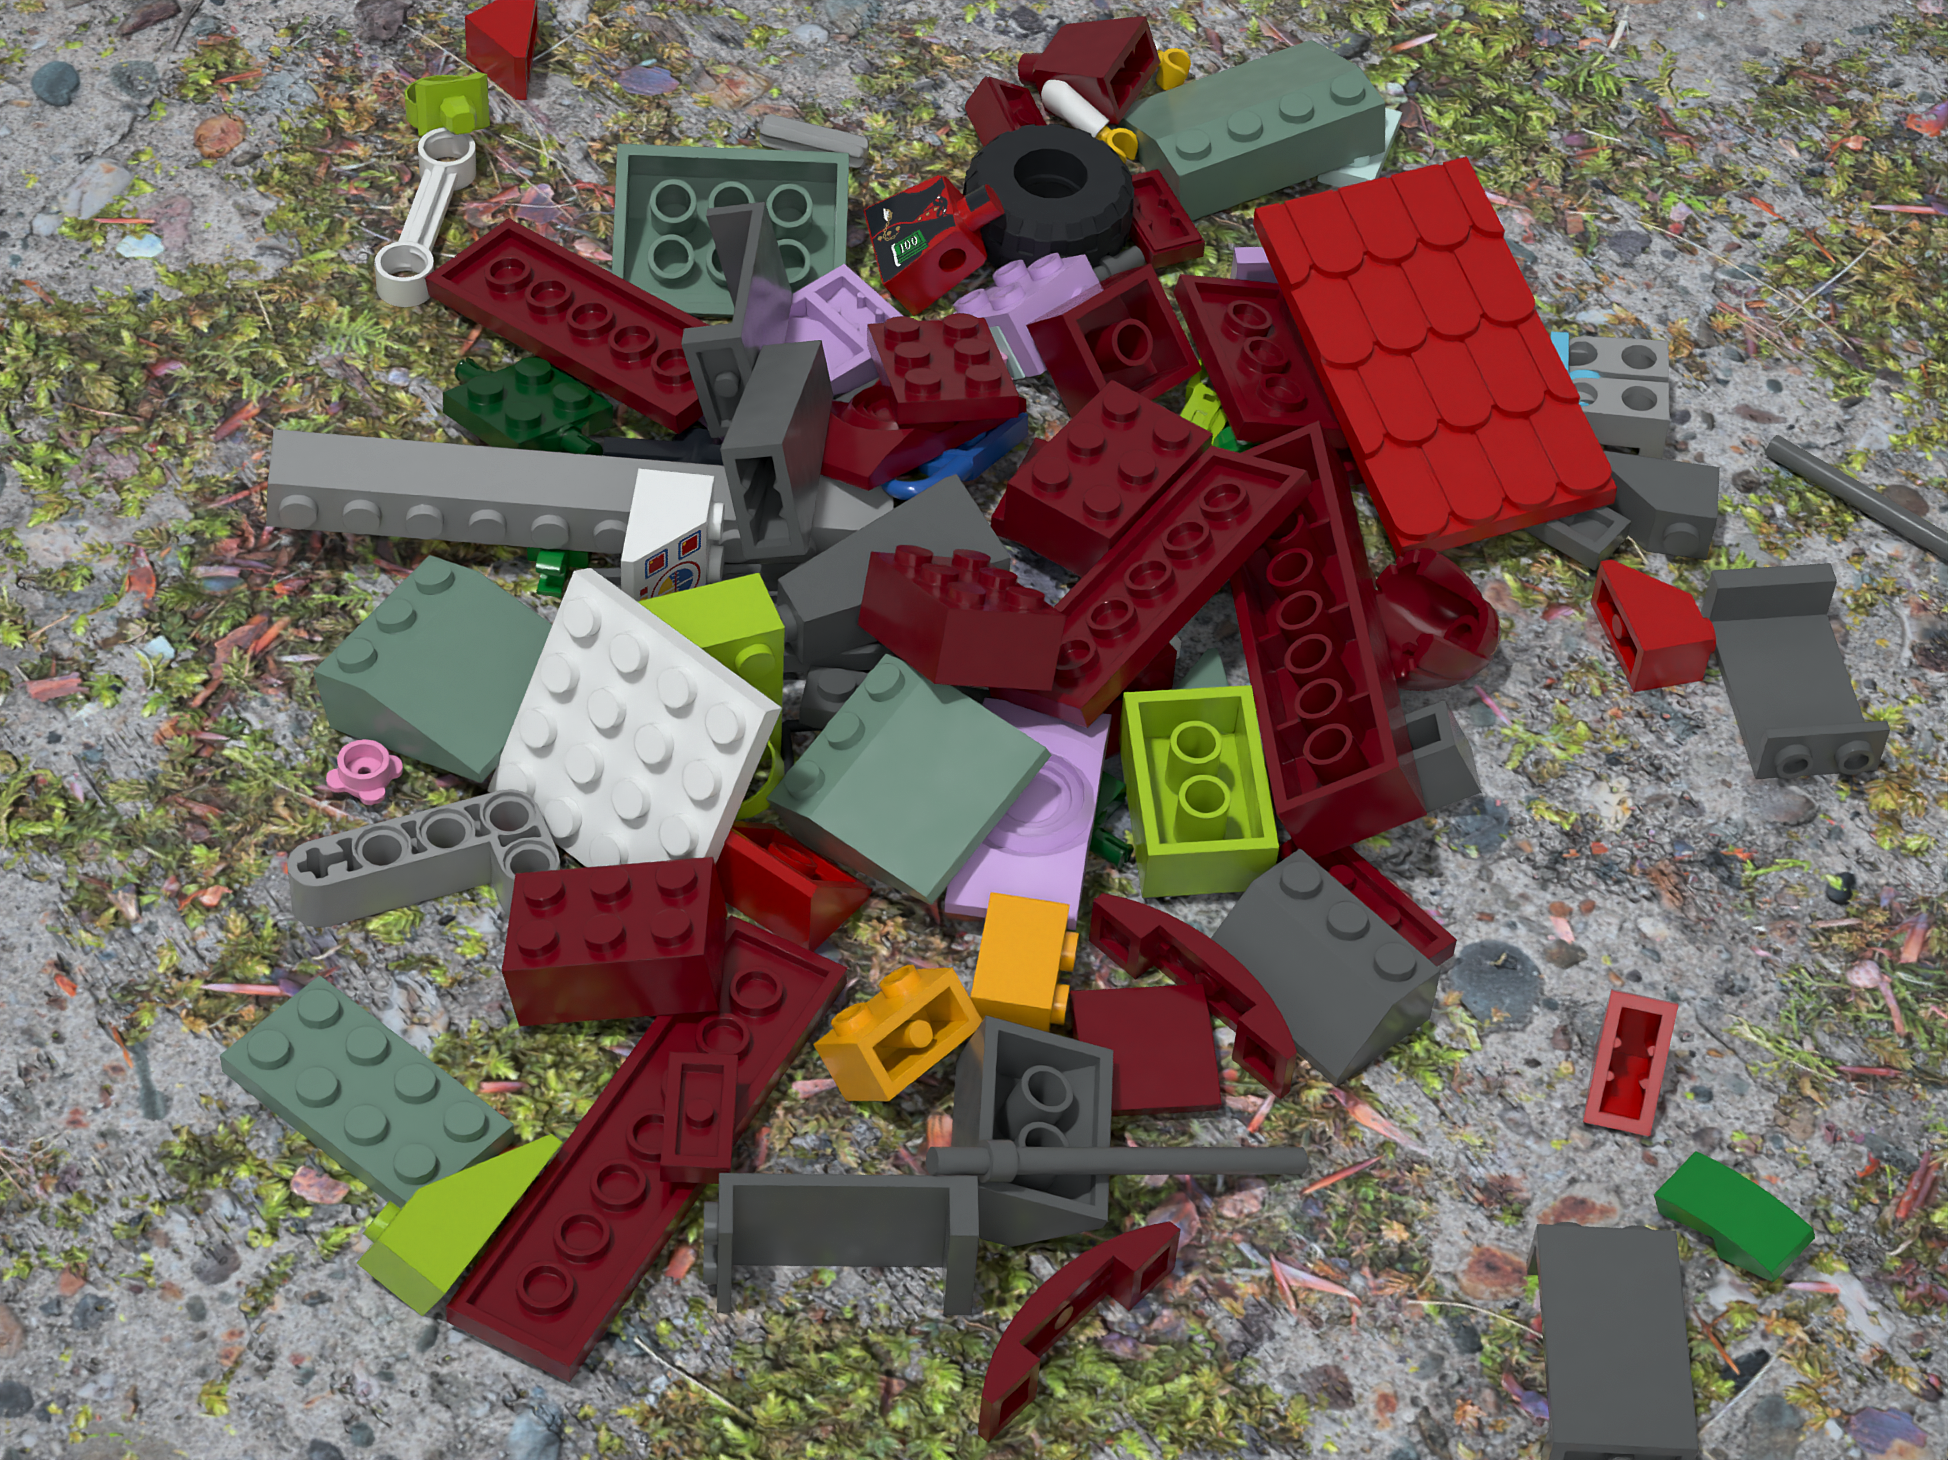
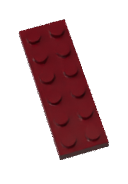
[425,218,710,434]
[988,446,1313,728]

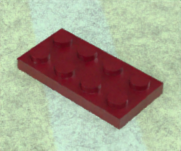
[1173,274,1348,449]

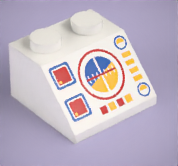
[621,468,725,602]

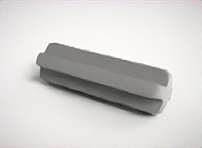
[759,114,870,169]

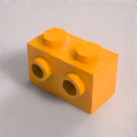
[968,892,1079,1038]
[813,965,983,1101]

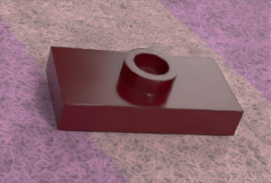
[1129,169,1205,269]

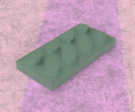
[220,975,515,1208]

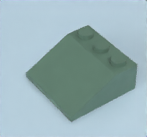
[313,555,552,783]
[766,654,1052,905]

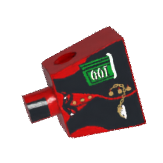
[863,175,1004,316]

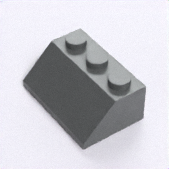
[1211,849,1441,1087]
[949,1015,1113,1247]

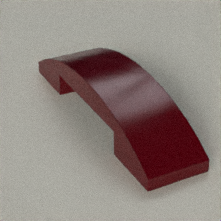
[1088,893,1297,1100]
[978,1221,1181,1443]

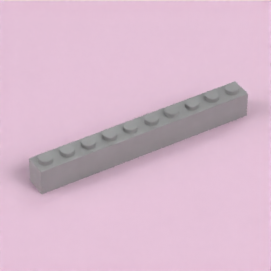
[266,429,894,564]

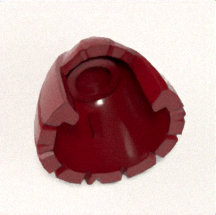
[1375,548,1501,691]

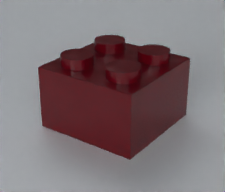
[1026,263,1202,418]

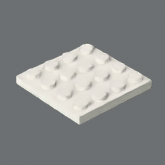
[487,568,782,867]

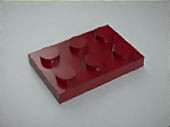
[867,313,1019,425]

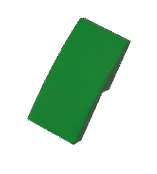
[1654,1151,1815,1282]

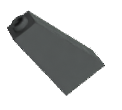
[720,340,833,560]
[775,474,1011,665]

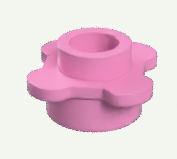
[326,739,403,805]

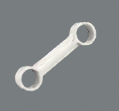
[375,128,476,307]

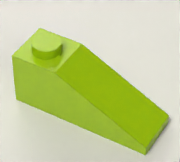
[357,1134,563,1317]

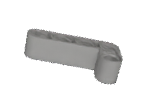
[287,789,560,928]

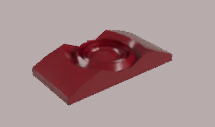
[820,378,1027,491]

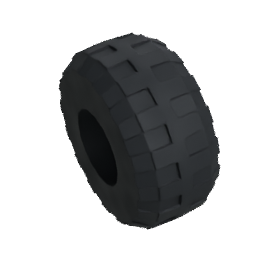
[963,123,1134,269]

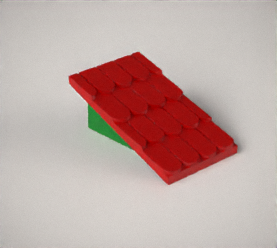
[1253,156,1617,557]

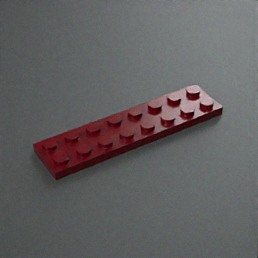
[446,915,848,1382]

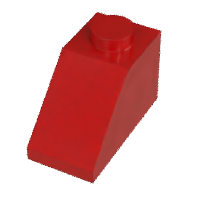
[1590,559,1716,692]

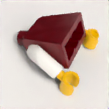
[1018,16,1191,165]

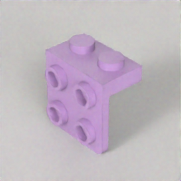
[953,253,1099,377]

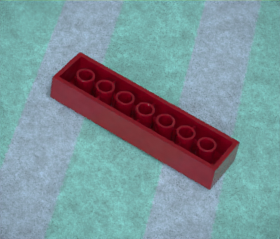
[1229,421,1427,859]

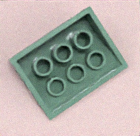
[1116,40,1385,221]
[612,144,849,318]

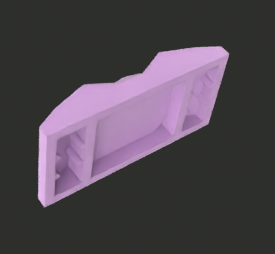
[698,264,903,441]
[945,698,1112,930]

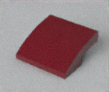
[1069,984,1222,1117]

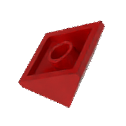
[715,821,873,952]

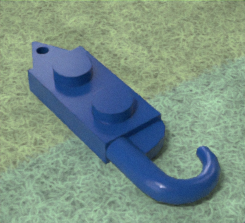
[881,413,1028,501]

